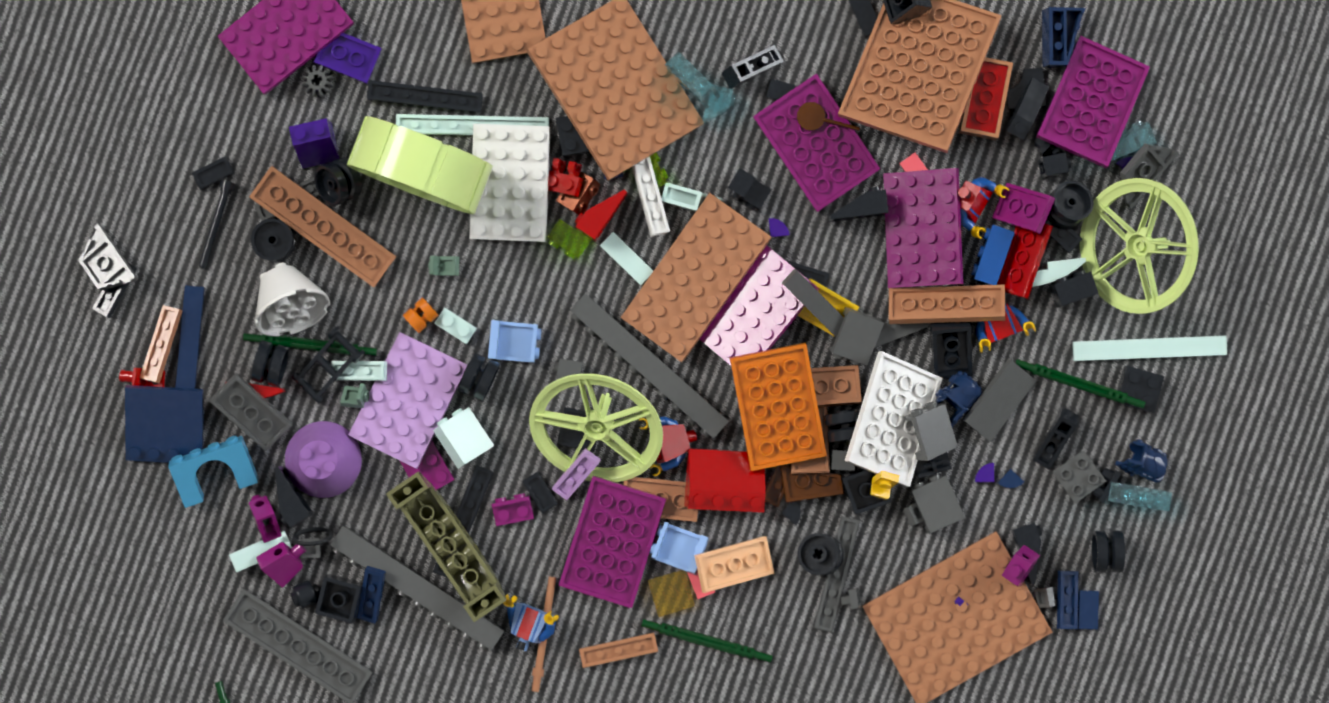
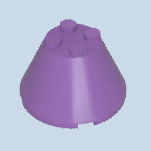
[285,421,362,498]

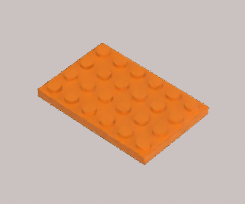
[730,343,827,471]

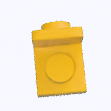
[870,471,900,500]

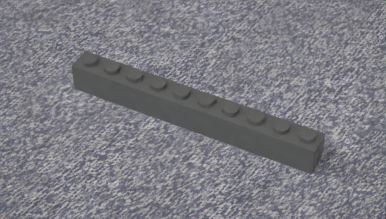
[570,294,729,439]
[330,525,505,651]

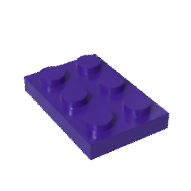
[314,33,382,84]

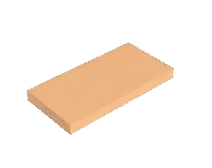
[694,536,775,593]

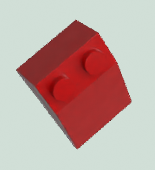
[575,190,628,242]

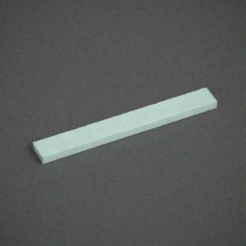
[396,114,549,136]
[1072,336,1227,361]

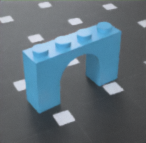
[168,436,258,508]

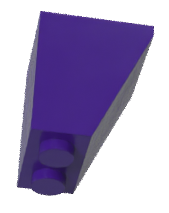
[289,118,340,169]

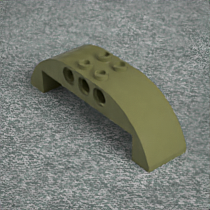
[386,472,506,622]

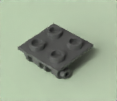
[1052,450,1106,503]

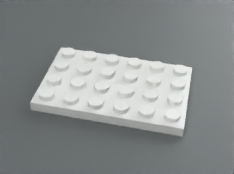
[469,124,550,242]
[845,351,943,487]

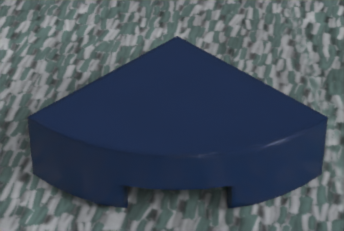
[997,469,1024,488]

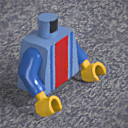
[503,594,559,651]

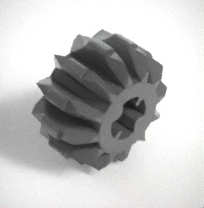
[302,65,334,97]

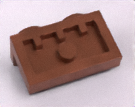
[556,172,600,216]

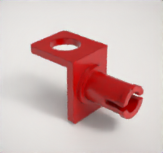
[119,367,165,387]

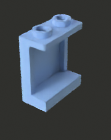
[488,320,541,363]
[650,522,709,575]

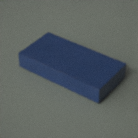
[1078,590,1099,630]

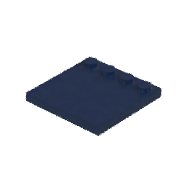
[125,385,203,463]

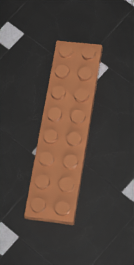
[249,166,397,287]

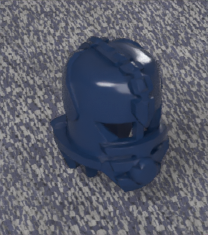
[935,371,982,428]
[1115,439,1168,482]

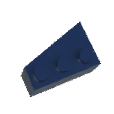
[1042,7,1086,68]

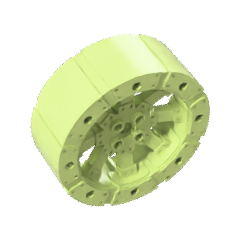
[346,116,493,215]

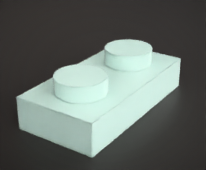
[434,308,477,344]

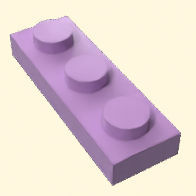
[552,448,601,500]

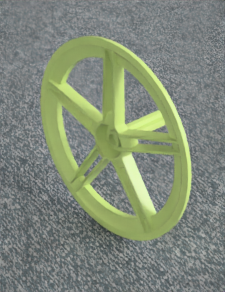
[1080,178,1199,314]
[529,374,663,482]

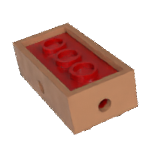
[958,57,1013,140]

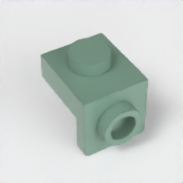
[428,256,459,276]
[340,383,369,408]

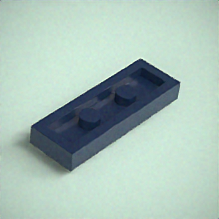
[357,566,386,624]
[1057,571,1079,629]

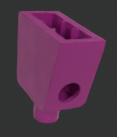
[248,495,282,543]
[256,542,306,588]
[1002,545,1041,586]

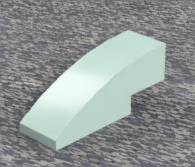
[661,182,724,212]
[1032,258,1086,287]
[229,531,292,572]

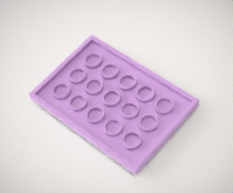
[348,332,467,469]

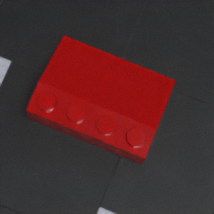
[684,448,766,513]

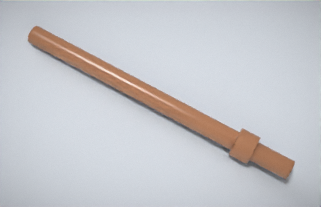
[531,576,556,692]

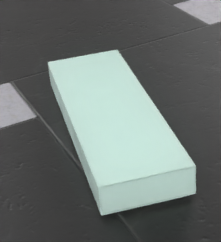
[600,232,653,285]
[331,361,387,381]

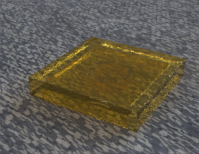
[648,570,695,617]

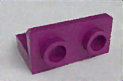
[491,493,534,526]

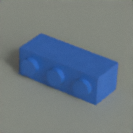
[971,225,1015,285]

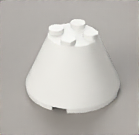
[255,262,330,336]

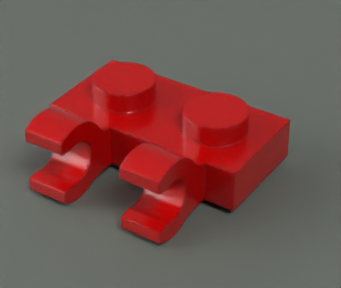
[548,158,583,197]

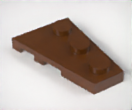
[780,465,843,503]

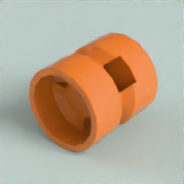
[403,297,439,333]

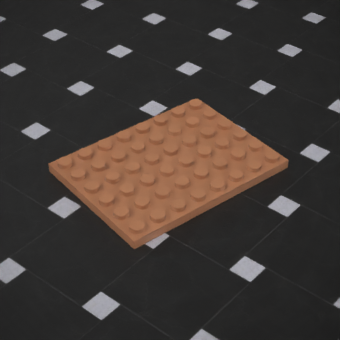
[527,0,704,181]
[838,0,1002,153]
[862,531,1052,703]

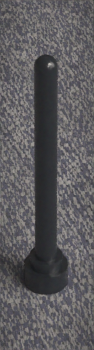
[199,179,236,269]

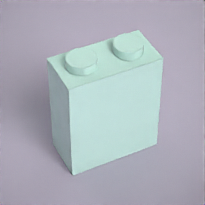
[433,407,494,469]

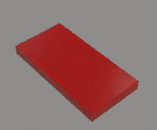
[997,224,1053,299]

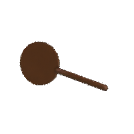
[797,102,860,131]

